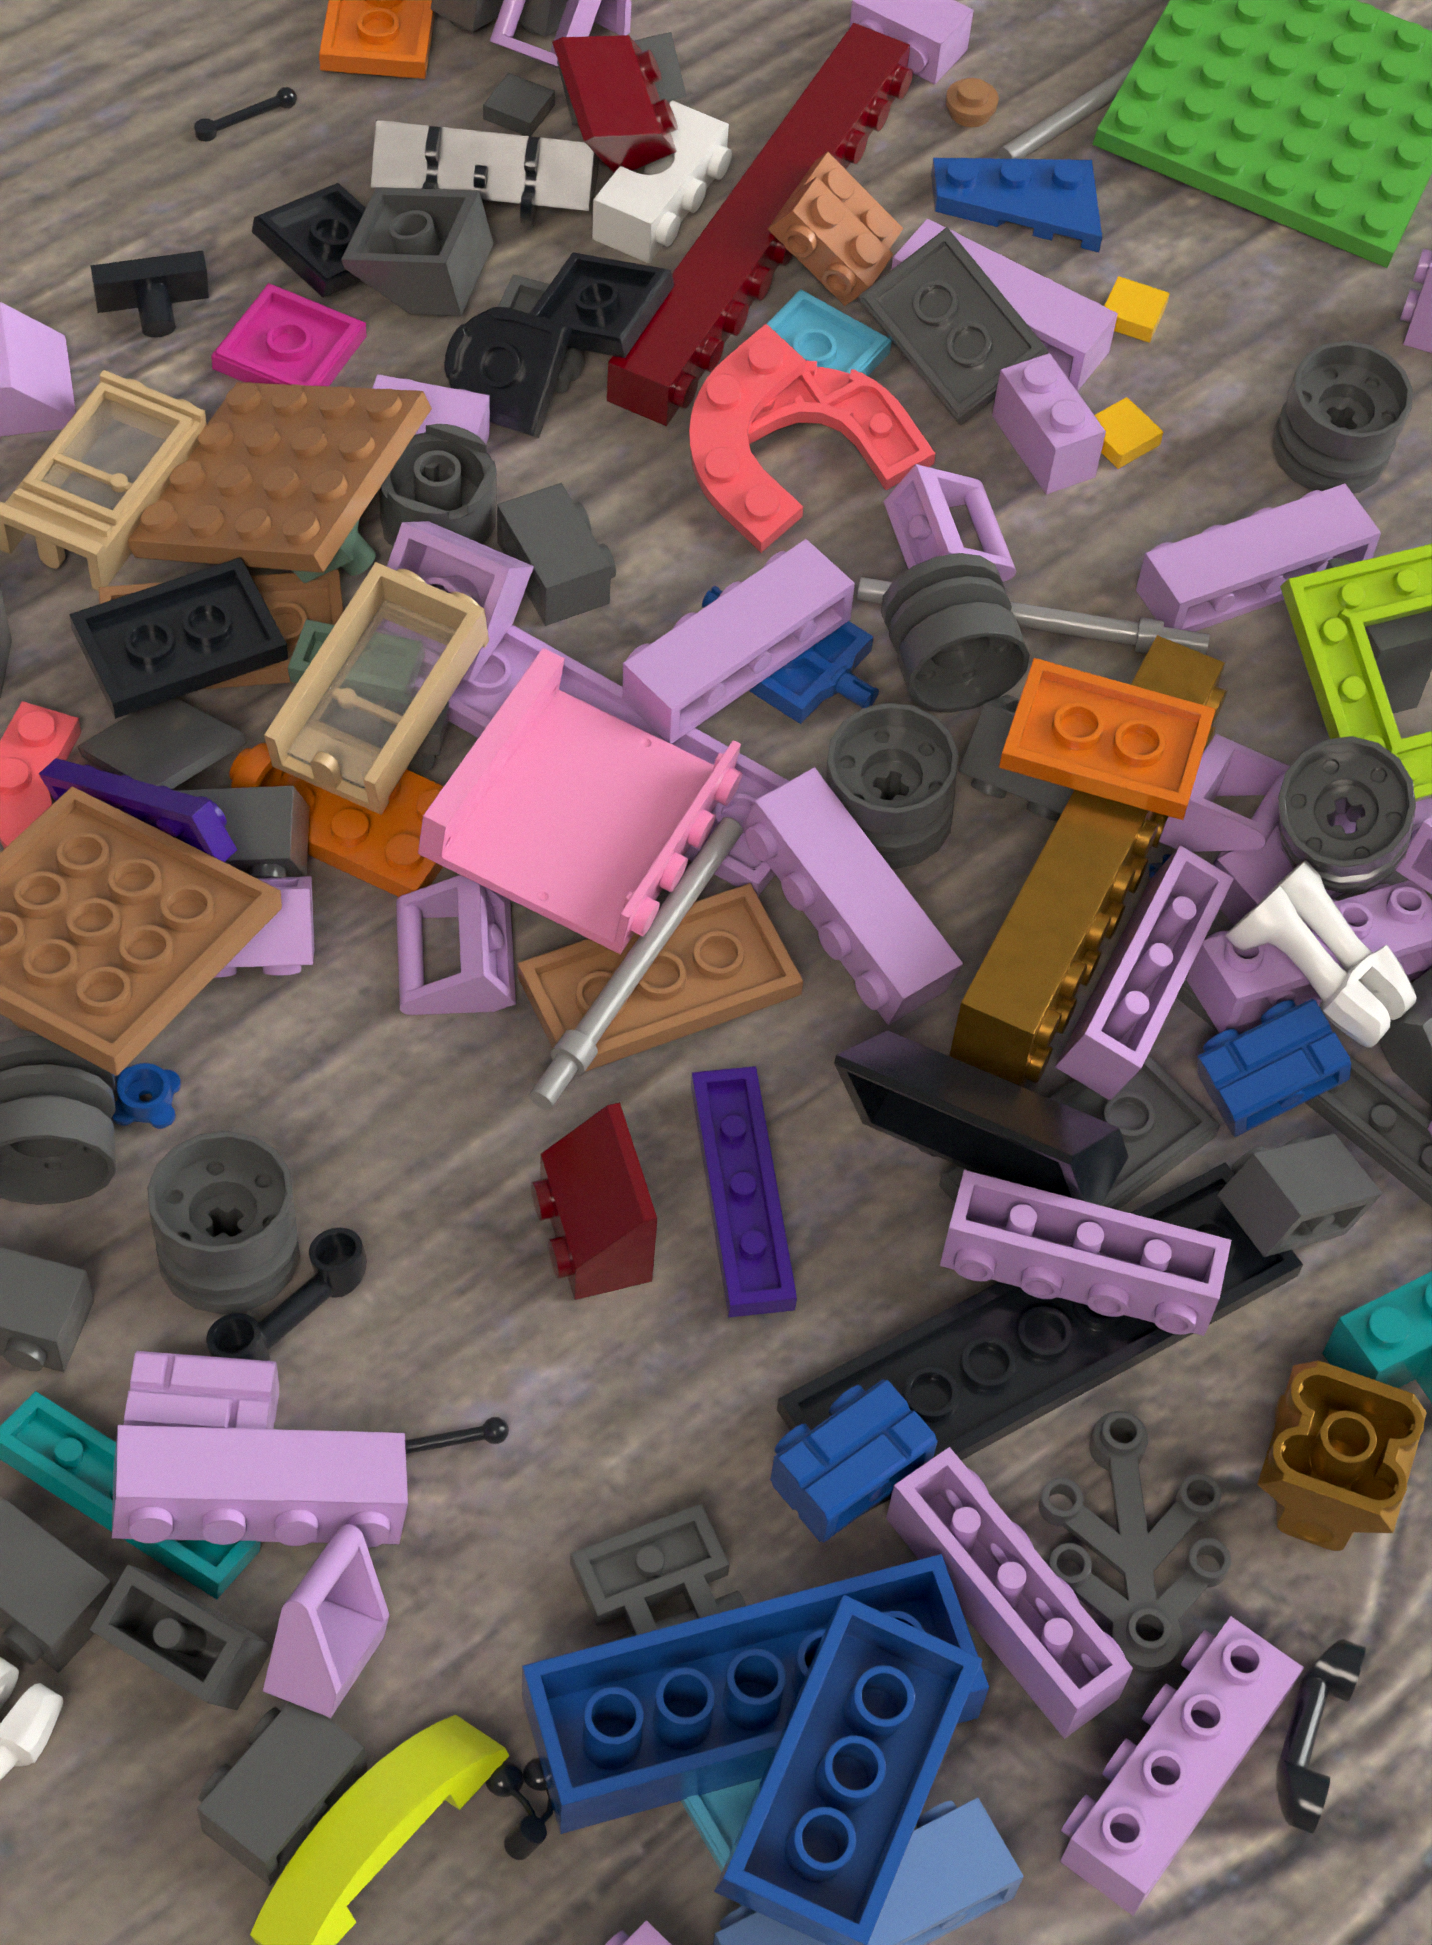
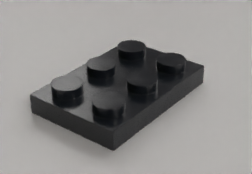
[69,557,288,719]

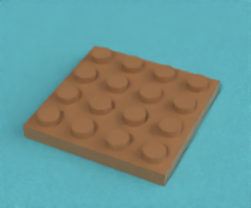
[128,382,432,573]
[0,786,282,1076]

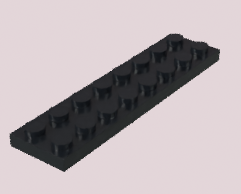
[777,1162,1303,1515]

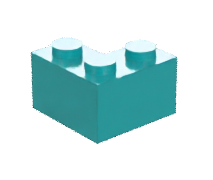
[1322,1271,1432,1403]

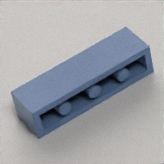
[713,1798,1024,1945]

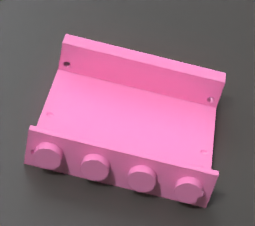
[418,648,743,955]

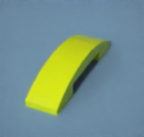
[250,1715,509,1945]

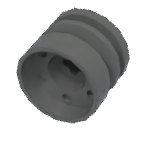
[1273,341,1413,494]
[881,553,1030,713]
[826,703,959,869]
[1278,736,1416,893]
[0,1036,116,1205]
[147,1131,300,1314]

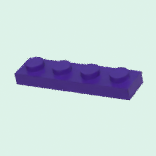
[39,758,237,862]
[691,1066,797,1318]

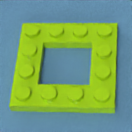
[1280,544,1432,802]

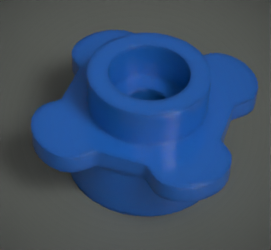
[111,1063,181,1129]

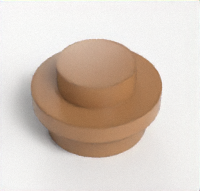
[946,78,999,127]

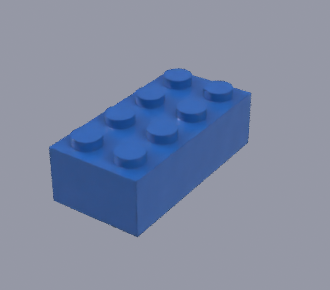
[714,1595,983,1945]

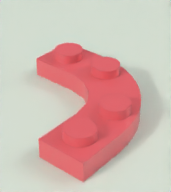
[689,324,806,553]
[748,361,936,490]
[0,701,81,849]

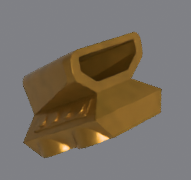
[1257,1360,1427,1551]

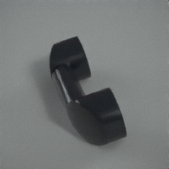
[206,1227,367,1361]
[1276,1639,1366,1833]

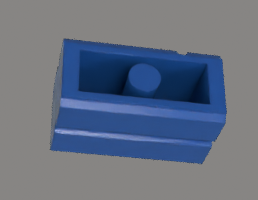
[1197,998,1351,1137]
[770,1379,938,1543]

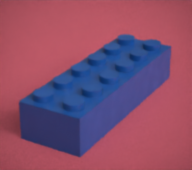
[522,1554,989,1834]

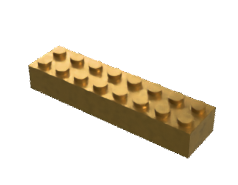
[949,635,1227,1087]

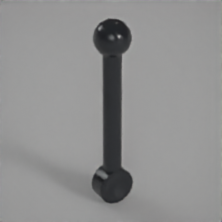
[194,87,297,142]
[405,1417,509,1454]

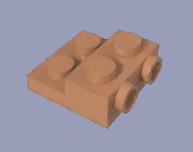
[768,152,903,306]

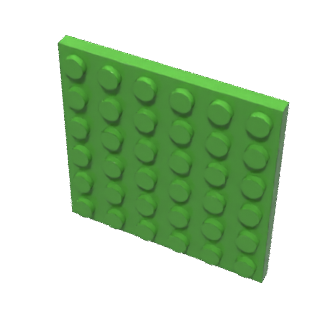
[1092,0,1432,268]

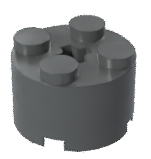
[379,424,497,546]

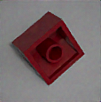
[552,35,678,173]
[531,1102,658,1300]

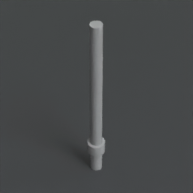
[998,62,1135,159]
[857,577,1210,655]
[529,817,743,1110]

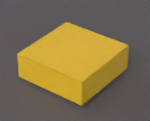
[1104,276,1170,343]
[1094,397,1164,469]

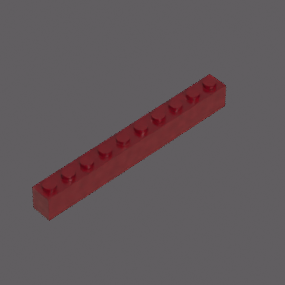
[607,23,913,426]

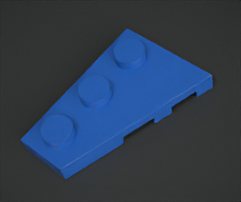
[931,158,1102,252]

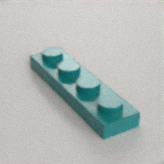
[0,1391,261,1600]

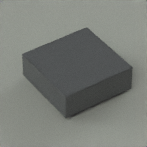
[483,73,555,136]

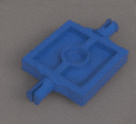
[702,586,879,724]

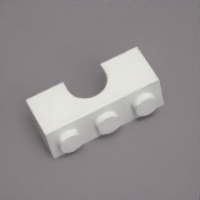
[592,101,732,263]

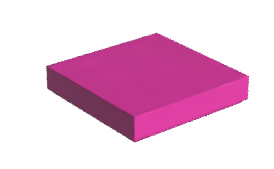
[211,283,367,386]

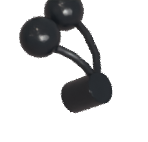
[485,1758,553,1860]

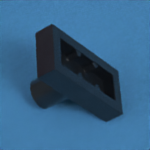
[90,250,209,338]

